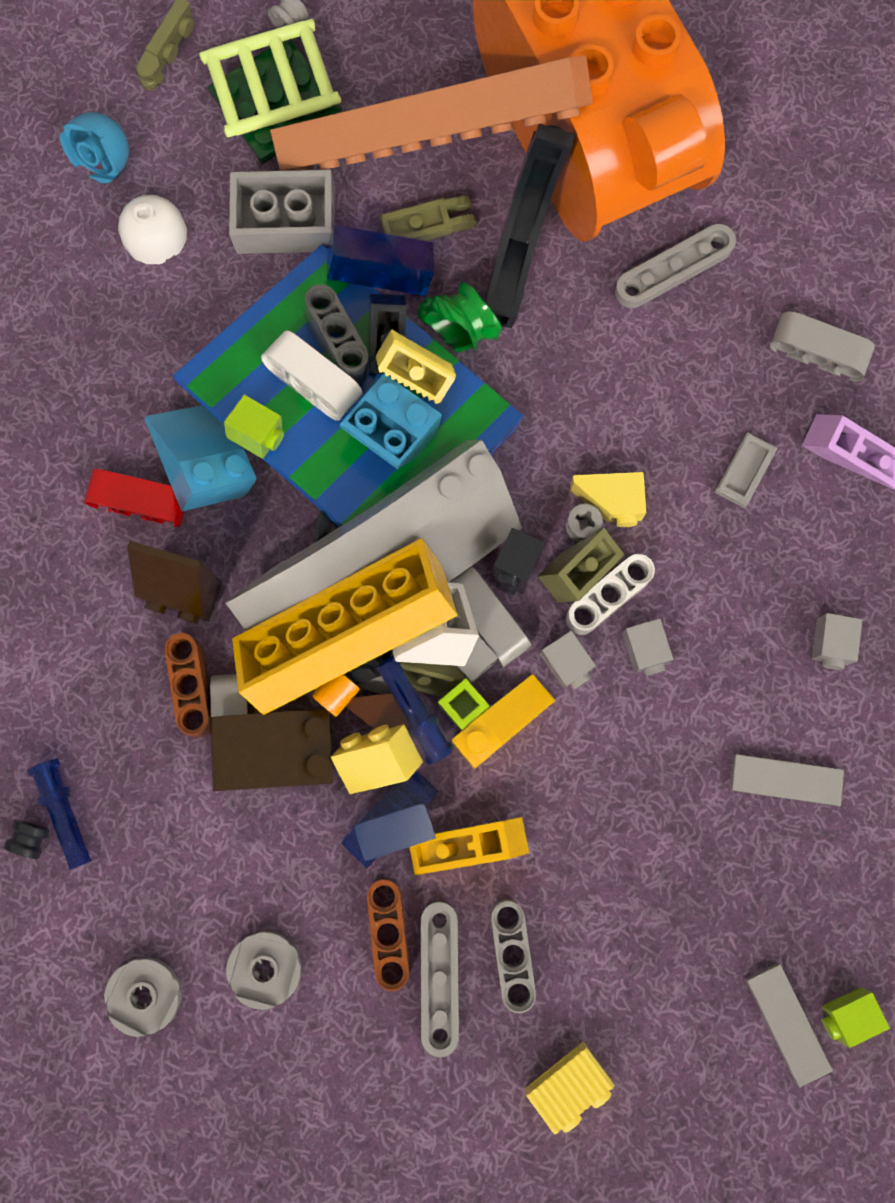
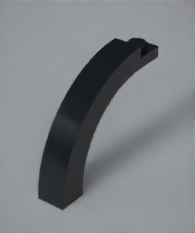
[484,124,575,328]

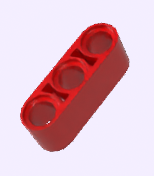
[83,469,185,527]

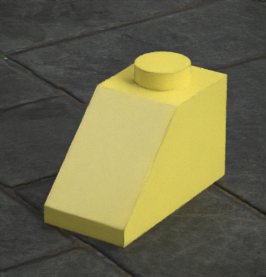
[570,472,646,527]

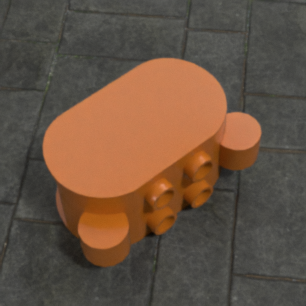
[473,0,725,242]

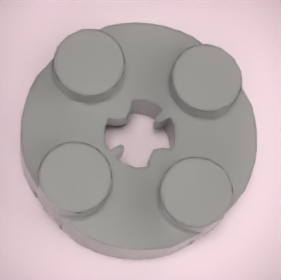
[226,931,302,1010]
[104,957,182,1037]

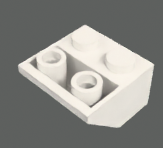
[392,582,479,666]

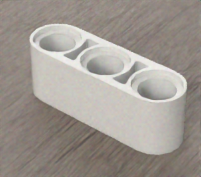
[261,331,363,420]
[566,554,655,635]

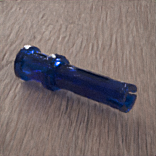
[376,656,455,764]
[27,758,92,871]

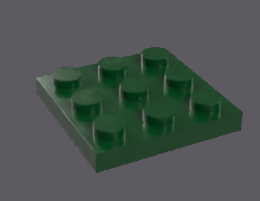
[207,39,342,165]

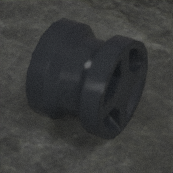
[4,819,50,859]

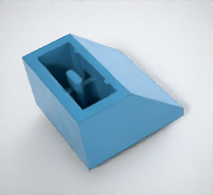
[340,373,442,469]

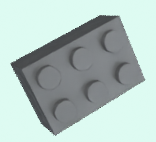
[229,170,336,254]

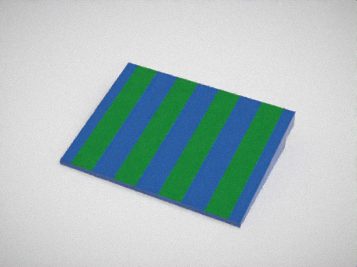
[173,244,523,527]

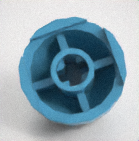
[60,111,130,184]

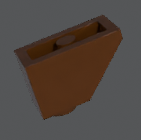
[345,693,427,737]

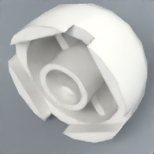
[118,195,187,264]

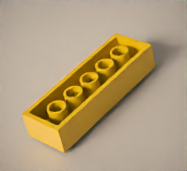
[232,538,458,715]

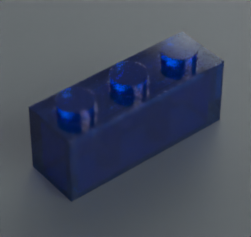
[327,224,435,296]

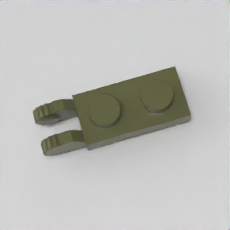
[136,0,194,91]
[380,195,477,251]

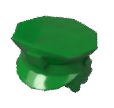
[417,281,502,352]

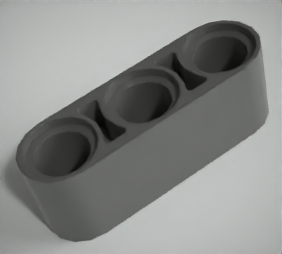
[305,284,368,385]

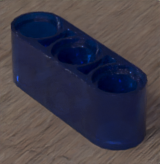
[341,770,440,869]

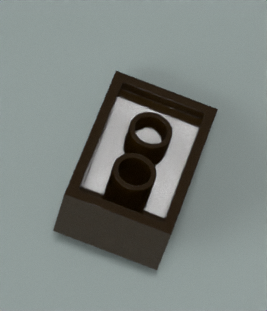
[127,540,222,625]
[210,710,333,792]

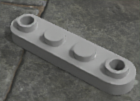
[615,224,736,308]
[421,901,459,1057]

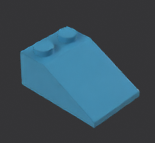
[144,405,257,512]

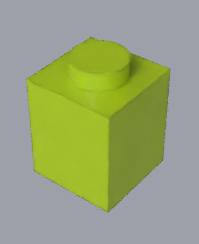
[224,395,284,459]
[438,678,490,731]
[821,987,890,1048]

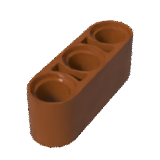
[165,633,211,737]
[367,878,410,991]

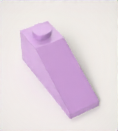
[802,414,895,490]

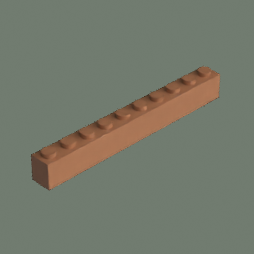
[270,55,593,171]

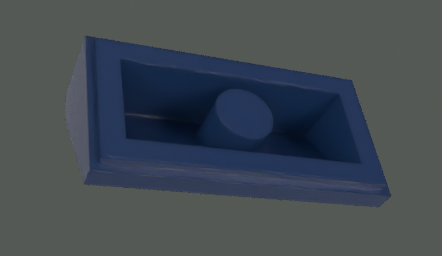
[353,802,436,861]

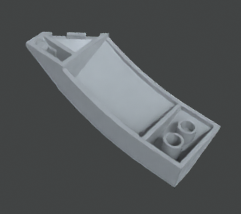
[225,440,522,631]

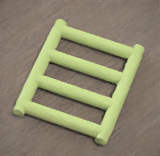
[199,19,341,138]

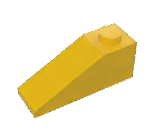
[451,674,555,770]
[409,817,529,875]

